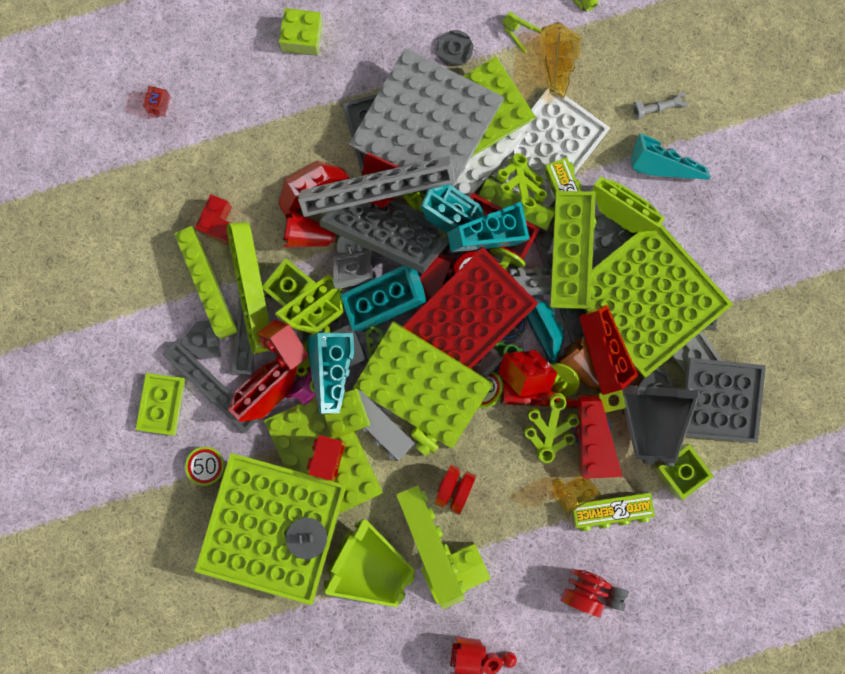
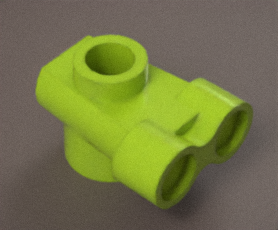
[410,426,439,456]

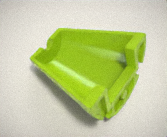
[323,519,416,607]

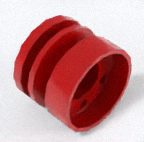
[560,568,612,618]

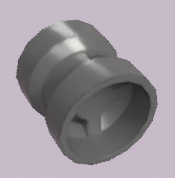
[605,586,629,611]

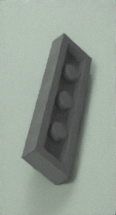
[232,298,254,376]

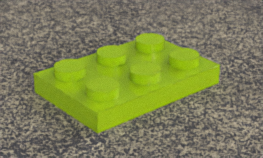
[136,373,186,436]

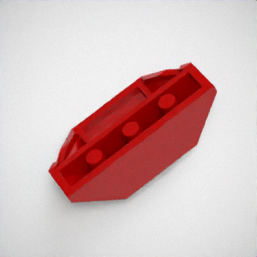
[278,160,350,219]
[228,360,298,422]

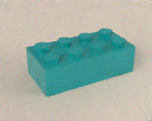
[340,265,428,332]

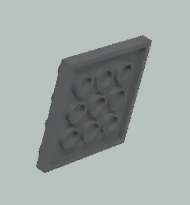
[684,358,766,443]

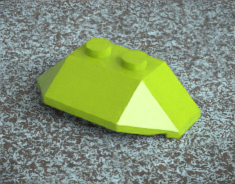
[592,176,665,233]
[275,274,343,334]

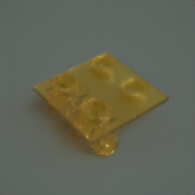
[551,475,601,514]

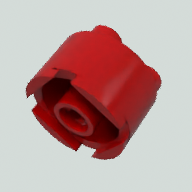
[450,636,486,674]

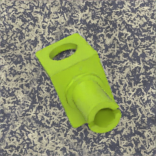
[599,390,626,413]

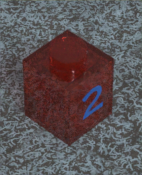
[143,86,171,118]

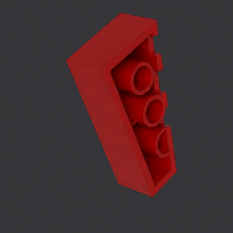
[579,305,638,395]
[578,395,623,479]

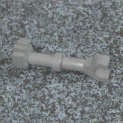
[632,93,689,120]

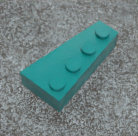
[447,202,529,252]

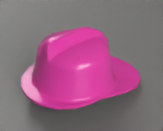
[286,367,316,405]

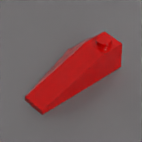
[502,380,578,408]

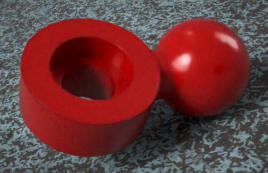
[481,652,517,674]

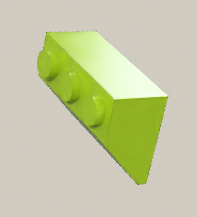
[421,543,491,604]

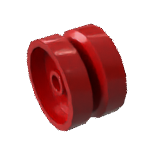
[434,464,476,515]

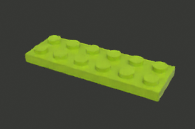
[551,191,596,309]

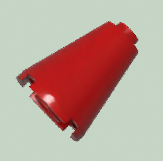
[282,210,335,248]

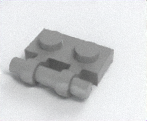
[509,265,552,295]

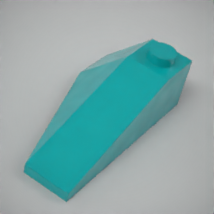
[631,133,711,180]
[307,333,354,414]

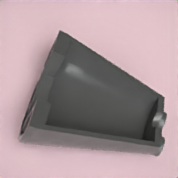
[622,386,700,466]

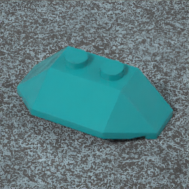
[420,184,485,233]
[525,298,565,364]

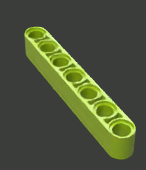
[227,221,270,354]

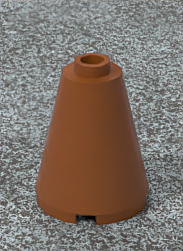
[556,337,601,391]

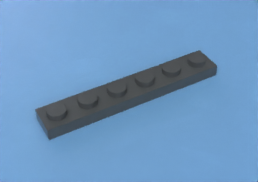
[163,341,259,433]

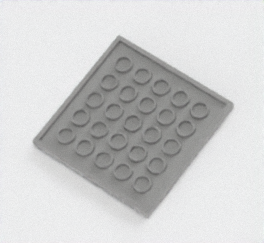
[349,48,504,189]

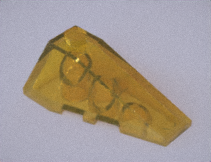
[540,22,581,99]

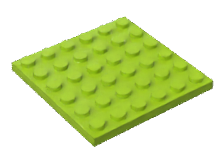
[584,224,734,378]
[195,453,347,605]

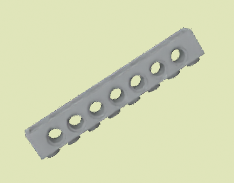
[298,156,455,217]

